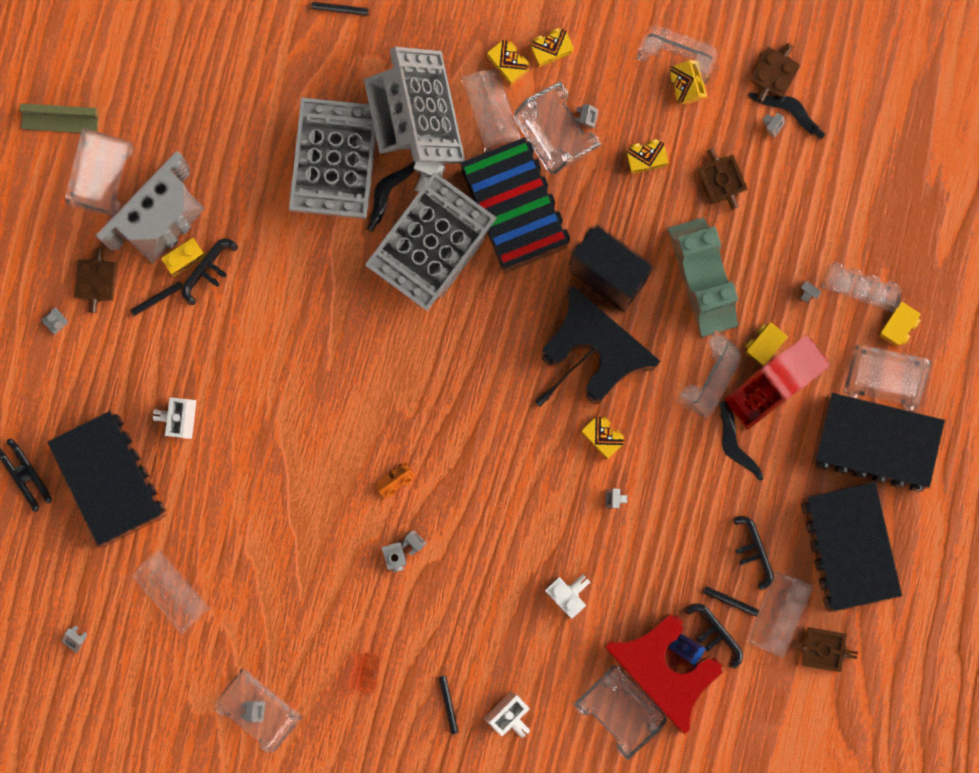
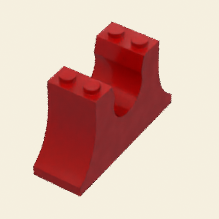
[724,335,830,430]
[604,614,723,734]

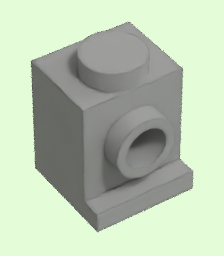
[382,542,407,573]

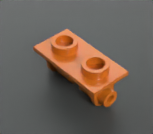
[375,463,416,499]

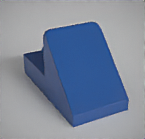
[668,634,706,665]

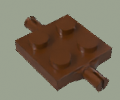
[749,43,801,102]
[698,148,748,210]
[74,248,117,313]
[791,627,858,672]

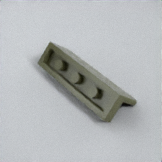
[20,103,99,134]

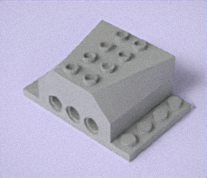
[364,47,465,164]
[289,98,376,219]
[96,151,205,264]
[365,172,497,311]

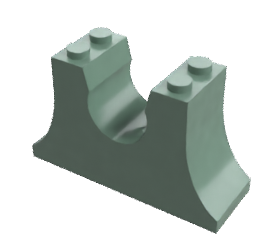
[667,217,738,338]

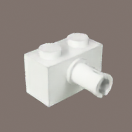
[414,162,446,192]
[153,397,196,439]
[545,574,591,619]
[484,691,530,738]

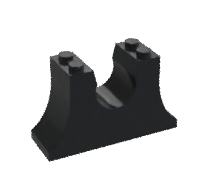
[541,286,660,404]

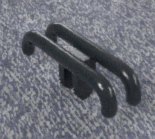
[181,238,238,305]
[0,438,52,512]
[733,516,774,590]
[685,603,743,669]

